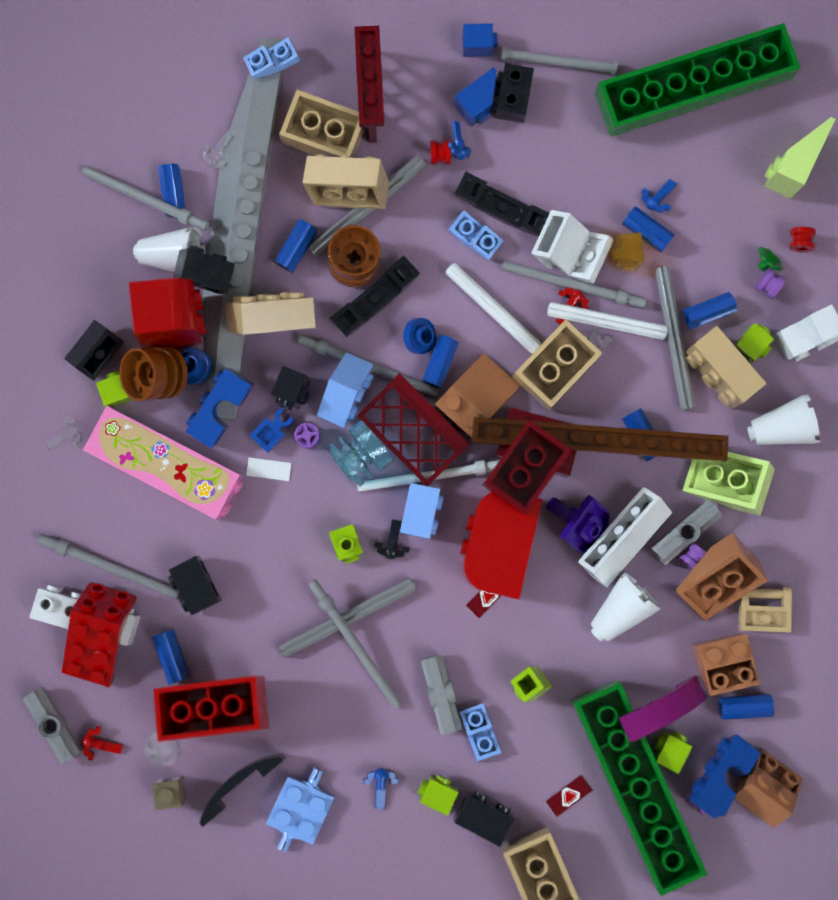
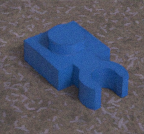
[249,408,294,453]

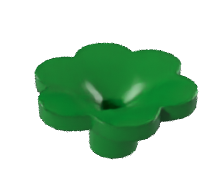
[757,247,783,272]

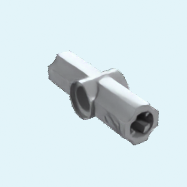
[650,500,722,565]
[421,654,462,735]
[23,687,82,765]

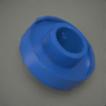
[403,318,436,354]
[181,348,212,385]

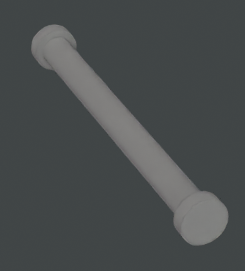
[501,46,618,76]

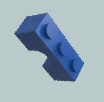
[186,368,255,448]
[689,734,761,819]

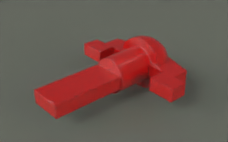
[555,287,589,325]
[82,726,123,761]

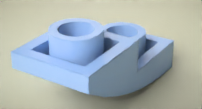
[243,37,301,79]
[447,211,504,260]
[460,703,501,762]

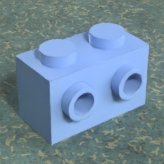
[400,483,444,539]

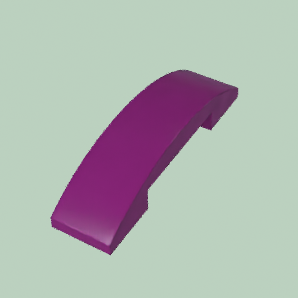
[619,675,707,742]

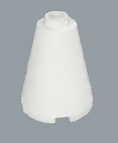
[133,227,206,272]
[747,394,820,445]
[591,572,661,642]

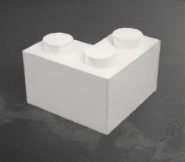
[773,304,838,361]

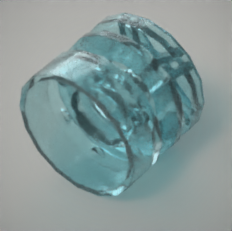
[328,420,393,487]

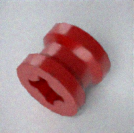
[430,140,451,165]
[789,227,816,252]

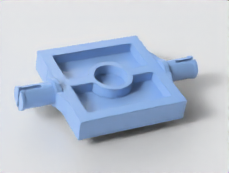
[266,767,334,852]

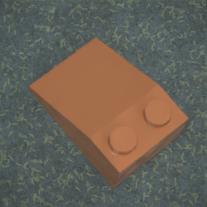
[434,354,520,441]
[676,533,768,621]

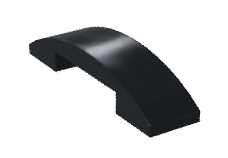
[455,171,550,237]
[330,255,420,337]
[199,753,286,827]

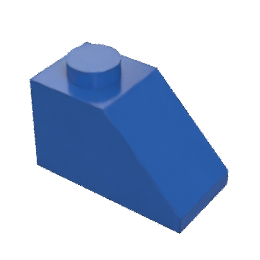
[454,67,497,126]

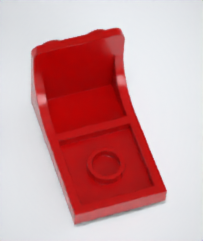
[61,582,137,688]

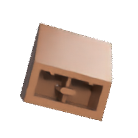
[692,633,760,696]
[734,748,803,828]

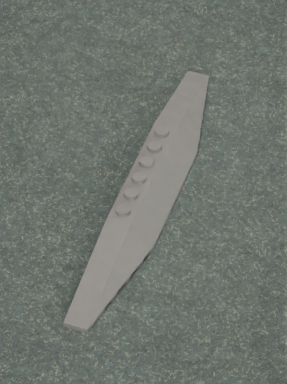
[203,37,283,421]

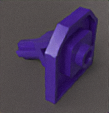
[546,495,610,554]

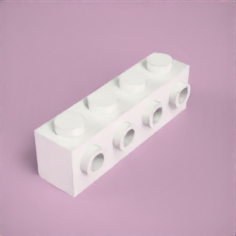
[578,487,672,588]
[29,585,141,646]

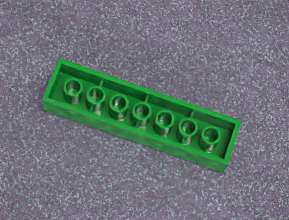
[595,23,801,137]
[570,680,708,896]

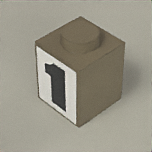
[152,776,186,810]

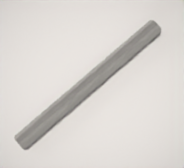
[309,156,426,257]
[655,266,695,411]
[279,578,416,658]

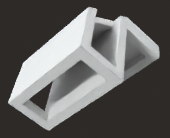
[531,210,614,284]

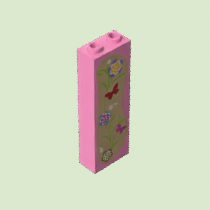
[83,406,243,521]

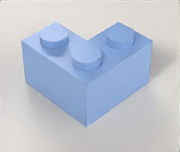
[317,352,374,428]

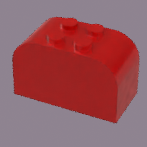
[128,278,206,349]
[460,492,543,600]
[153,676,270,742]

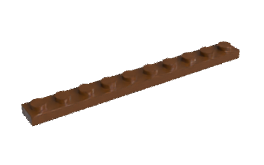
[472,417,729,462]

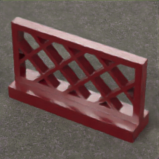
[354,25,385,143]
[357,373,470,486]

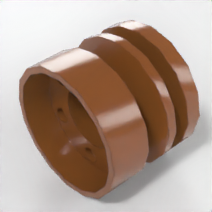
[328,225,380,287]
[120,346,187,401]

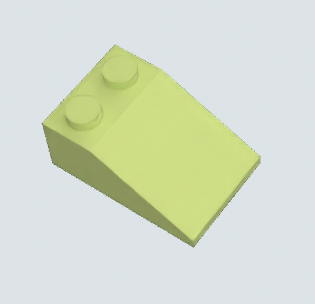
[764,117,836,199]
[682,452,775,516]

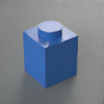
[462,23,498,57]

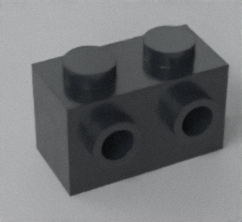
[492,63,534,123]
[173,246,235,294]
[64,319,124,381]
[271,366,310,411]
[168,556,222,615]
[453,790,514,847]

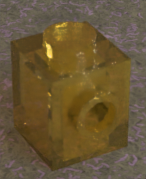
[610,232,644,272]

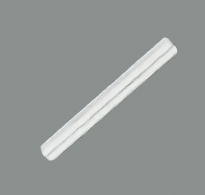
[445,263,542,354]
[547,302,668,340]

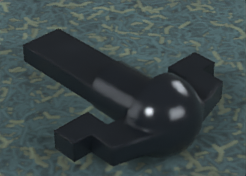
[374,520,410,560]

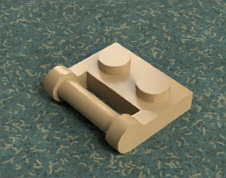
[738,587,792,633]

